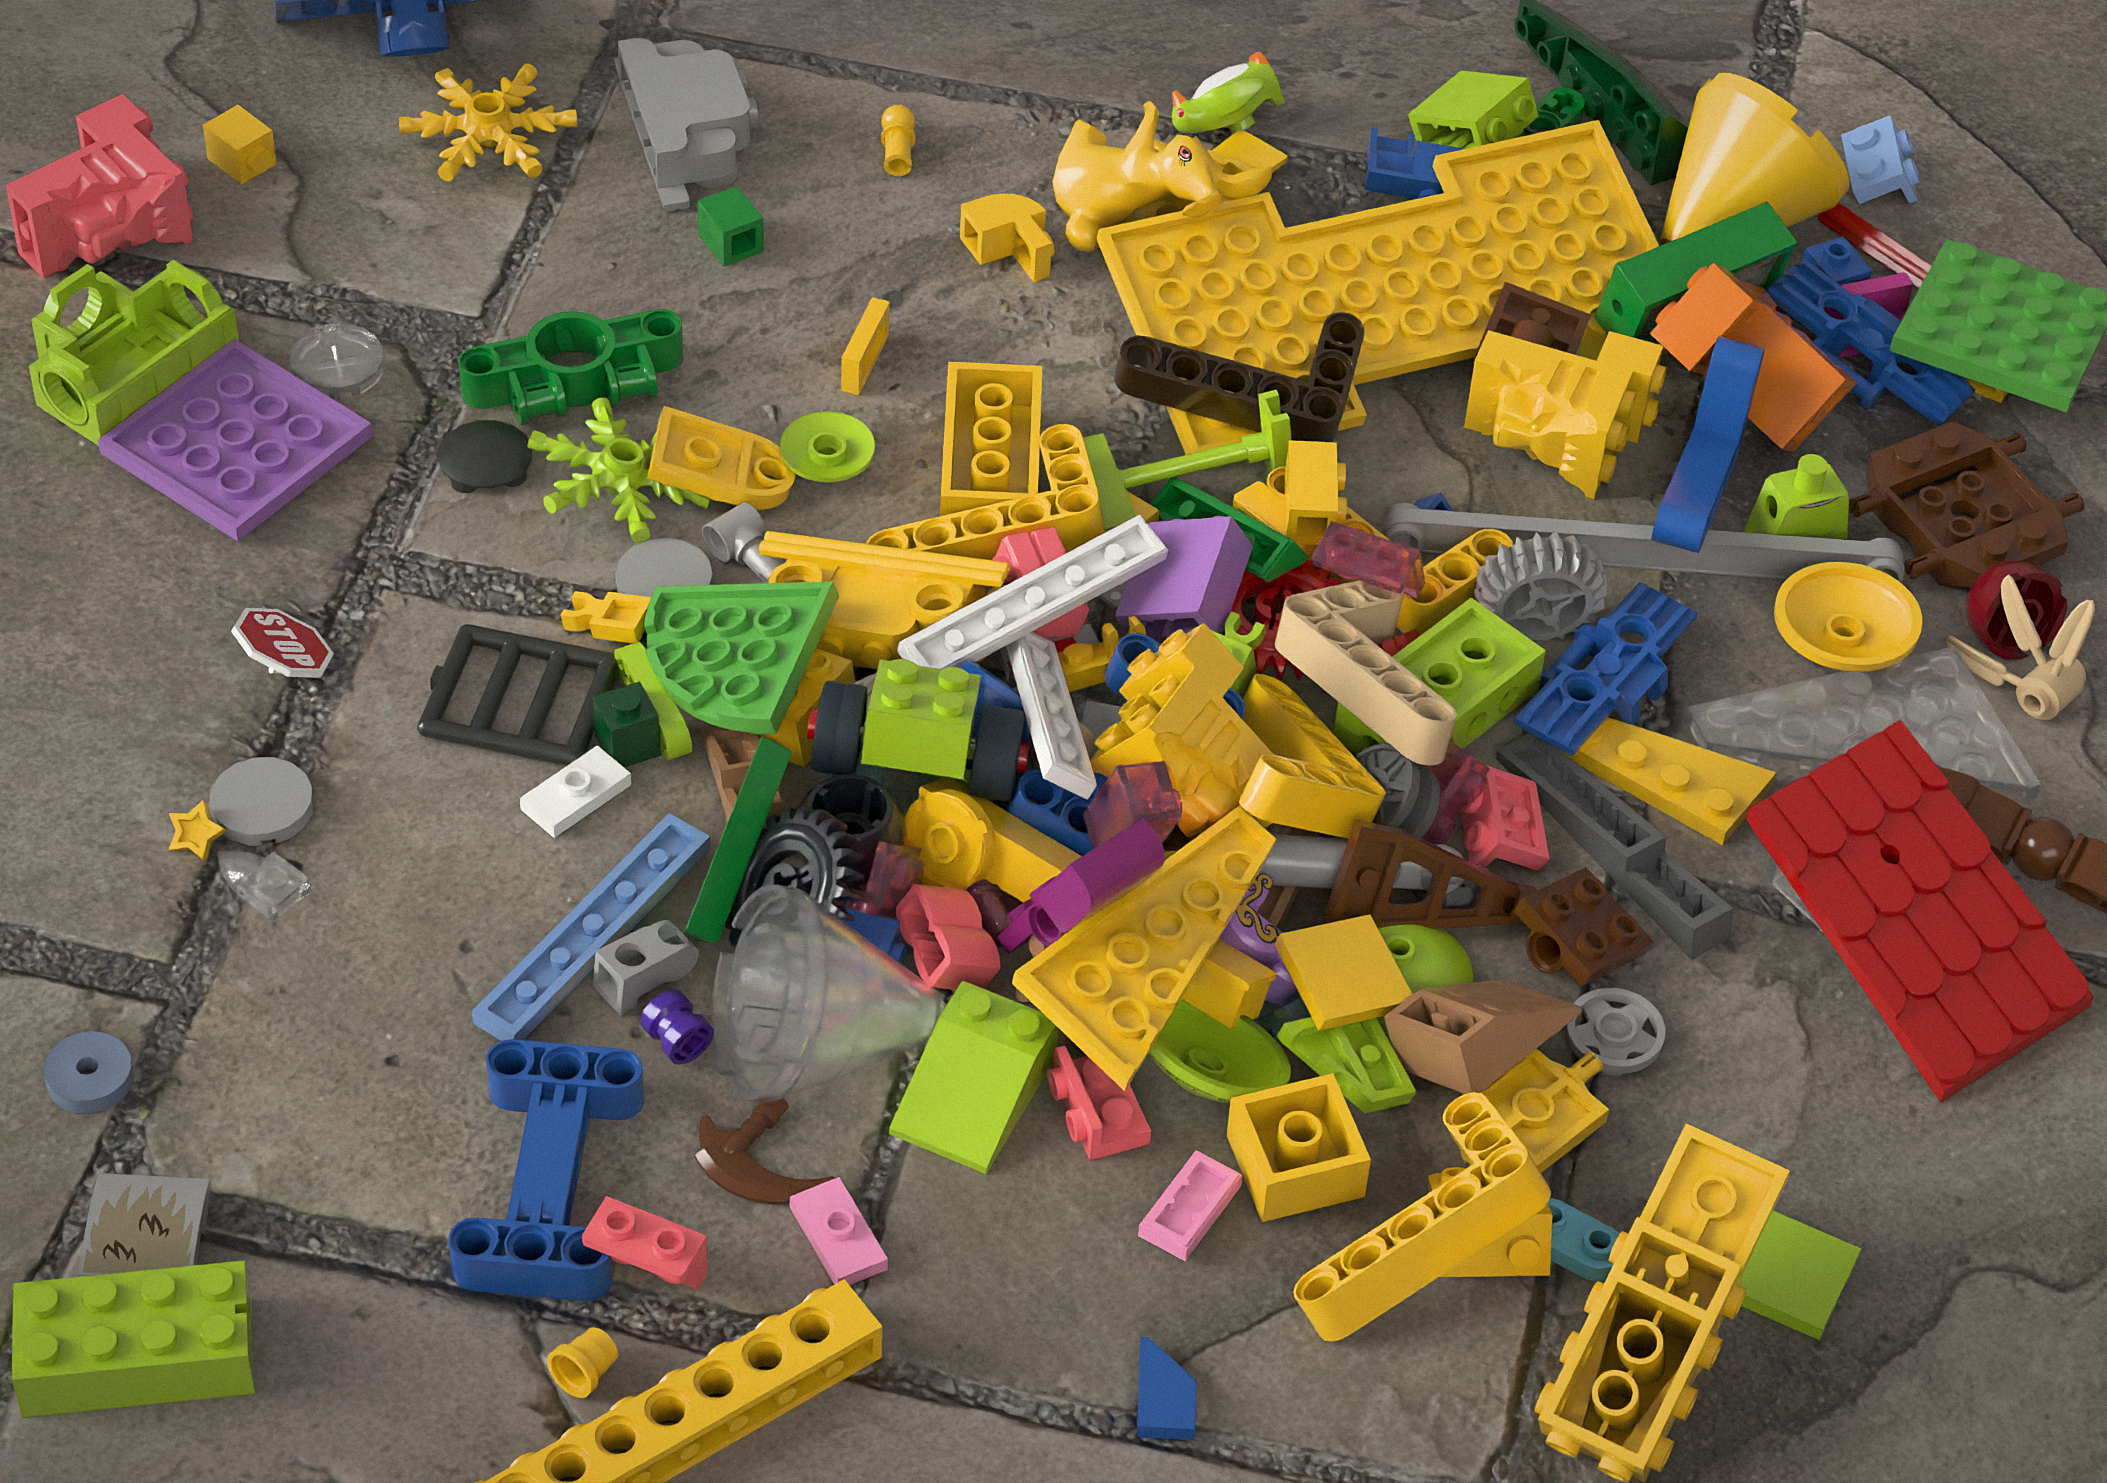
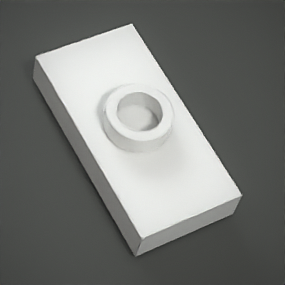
[520,745,632,838]

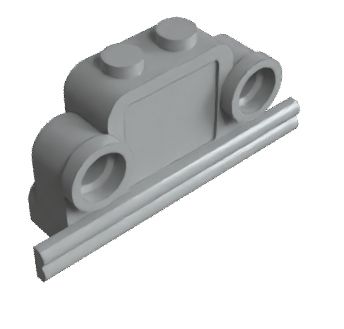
[614,38,758,212]

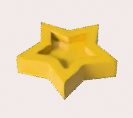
[168,800,228,861]

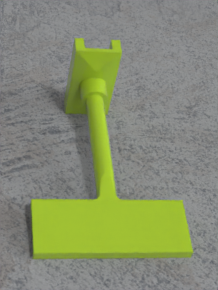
[1083,390,1291,533]

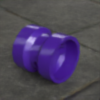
[640,989,714,1065]

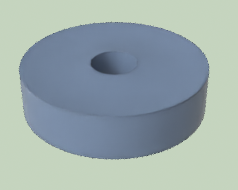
[43,1031,134,1114]

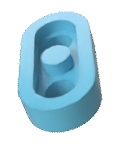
[1548,1198,1620,1281]

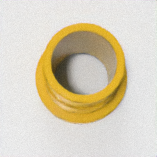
[547,1327,619,1398]

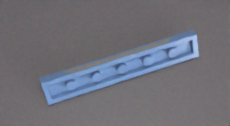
[472,813,711,1041]

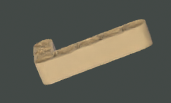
[1275,578,1457,765]

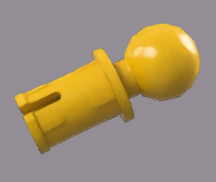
[881,104,916,176]

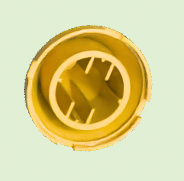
[1660,73,1850,245]

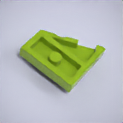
[1277,1017,1416,1114]

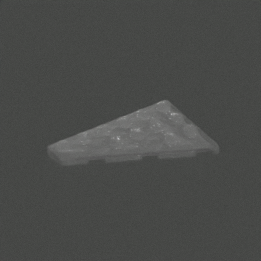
[1685,646,2041,800]

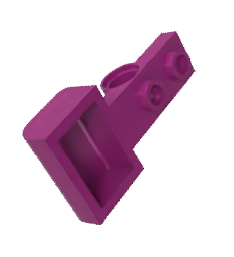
[996,818,1165,954]

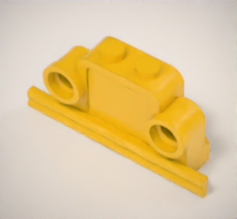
[759,531,1010,669]

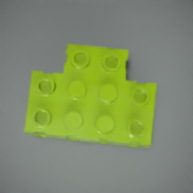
[29,260,239,446]

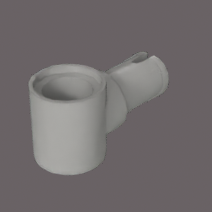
[702,502,785,583]

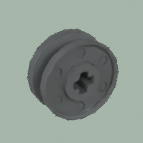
[1355,743,1440,838]

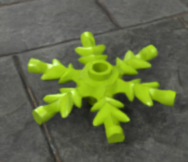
[527,398,712,543]

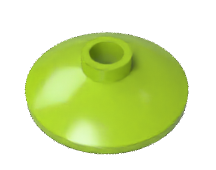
[780,411,875,482]

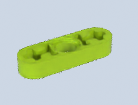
[614,642,692,761]

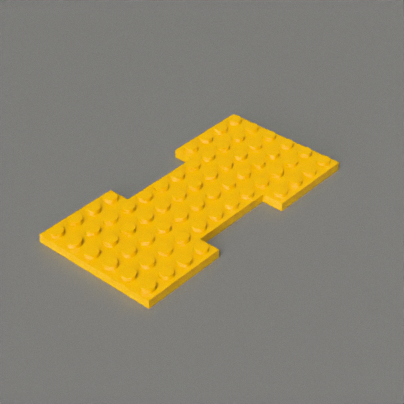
[1097,120,1670,455]

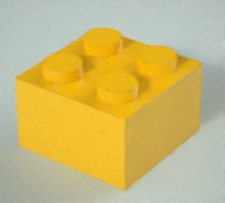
[1226,1073,1371,1222]

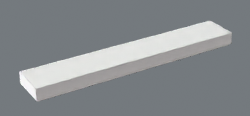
[897,515,1169,669]
[1006,632,1097,800]

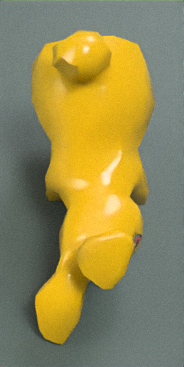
[1053,101,1272,252]

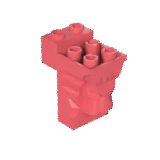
[6,94,193,278]

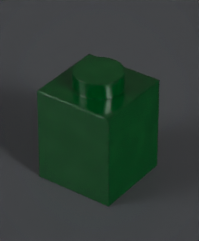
[593,681,661,768]

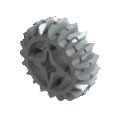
[1474,531,1608,641]

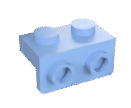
[1841,115,1921,204]

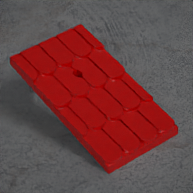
[1746,719,2094,1103]

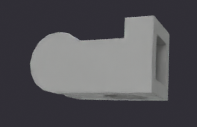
[593,920,699,1016]

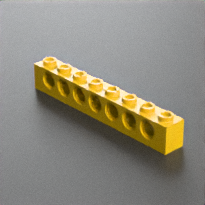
[474,1279,883,1483]

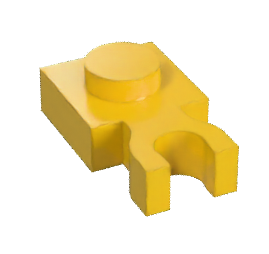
[560,591,651,644]

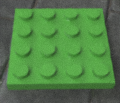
[1889,239,2107,413]

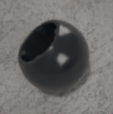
[797,774,906,886]

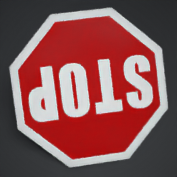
[231,608,334,678]

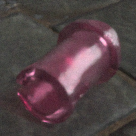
[967,880,1011,947]

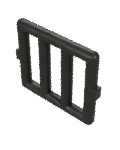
[417,624,618,766]

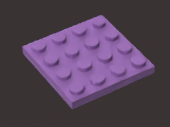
[98,339,373,541]

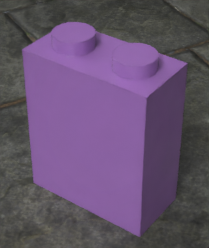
[1115,516,1253,644]

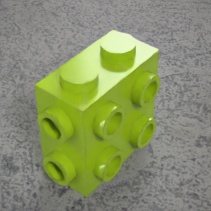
[1408,71,1539,149]

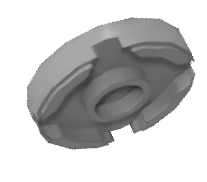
[615,538,713,597]
[209,757,313,846]

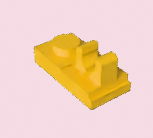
[1057,616,1146,692]

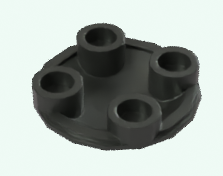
[437,420,532,493]

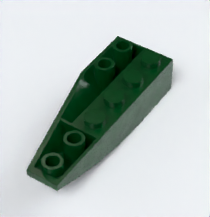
[1515,0,1689,185]

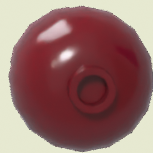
[1966,560,2068,659]

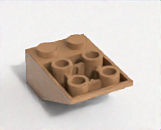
[1384,979,1582,1094]

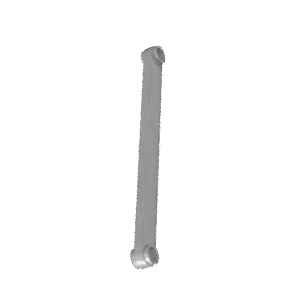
[1383,503,1905,583]

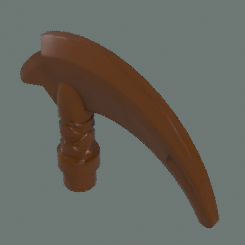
[695,1093,835,1204]

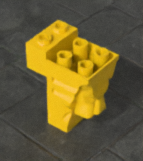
[1464,330,1667,499]
[1090,623,1273,837]

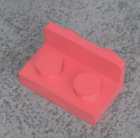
[1458,765,1550,871]
[1047,1045,1151,1161]
[582,1196,708,1290]

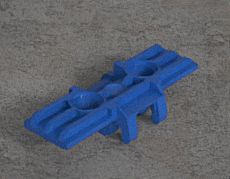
[1766,259,1976,426]
[1514,582,1698,755]

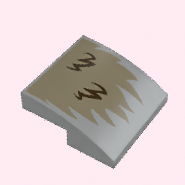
[78,1173,211,1277]

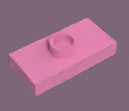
[1138,1150,1243,1261]
[790,1177,888,1285]

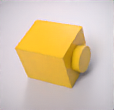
[203,105,277,185]

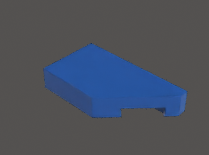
[1137,1337,1196,1440]

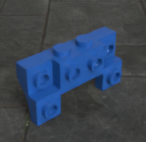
[1365,128,1464,201]

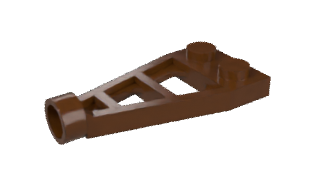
[1324,819,1537,929]

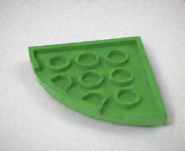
[644,581,839,735]

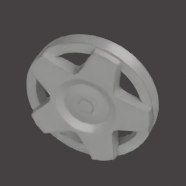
[1565,988,1666,1077]

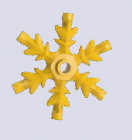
[399,63,577,182]

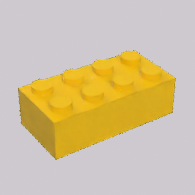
[940,361,1042,516]

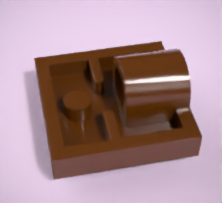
[1473,282,1591,362]
[1513,867,1654,987]

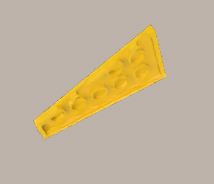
[1012,805,1276,1091]

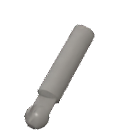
[1261,833,1464,894]

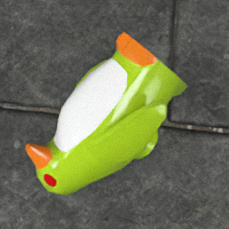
[1171,52,1284,135]

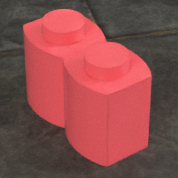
[896,884,1001,990]

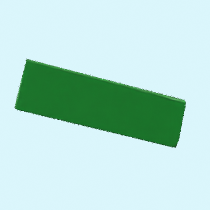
[1150,477,1309,583]
[684,738,792,944]

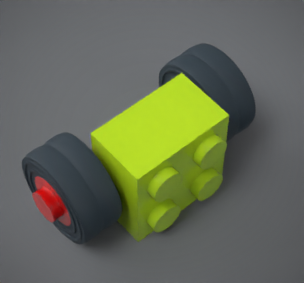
[807,659,1030,801]

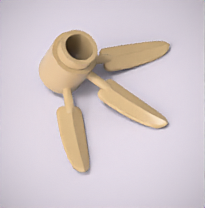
[1946,575,2095,720]

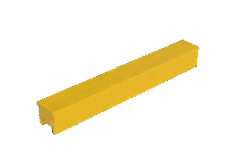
[918,777,1277,1029]

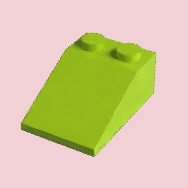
[889,980,1058,1174]

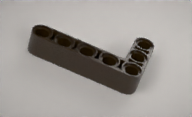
[1114,312,1364,442]

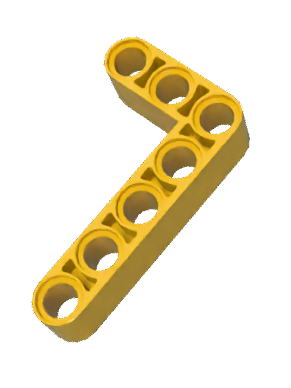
[866,424,1105,560]
[1266,466,1513,636]
[1239,674,1386,839]
[1293,1092,1551,1342]

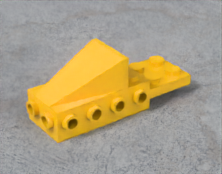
[1534,1123,1790,1483]

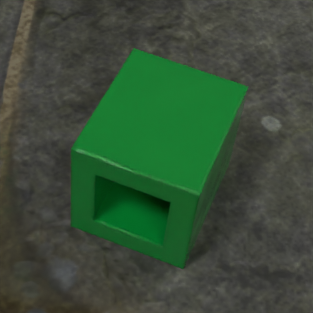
[697,186,764,266]

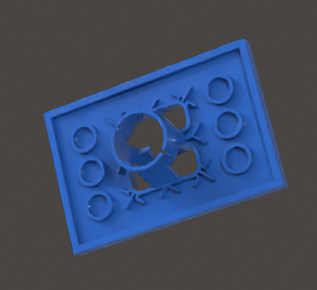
[274,0,486,57]

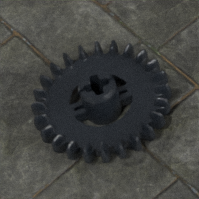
[725,806,865,977]

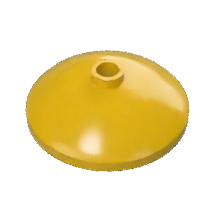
[1774,562,1923,672]

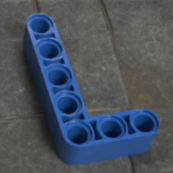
[1651,336,1765,553]

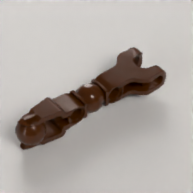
[1937,766,2107,914]

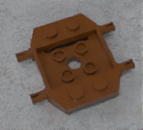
[1849,421,2085,588]

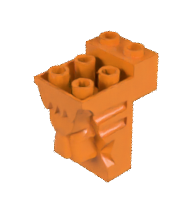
[1650,263,1857,452]

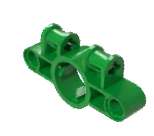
[458,309,683,425]

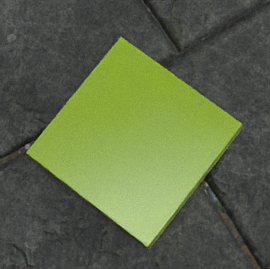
[1740,1211,1862,1340]

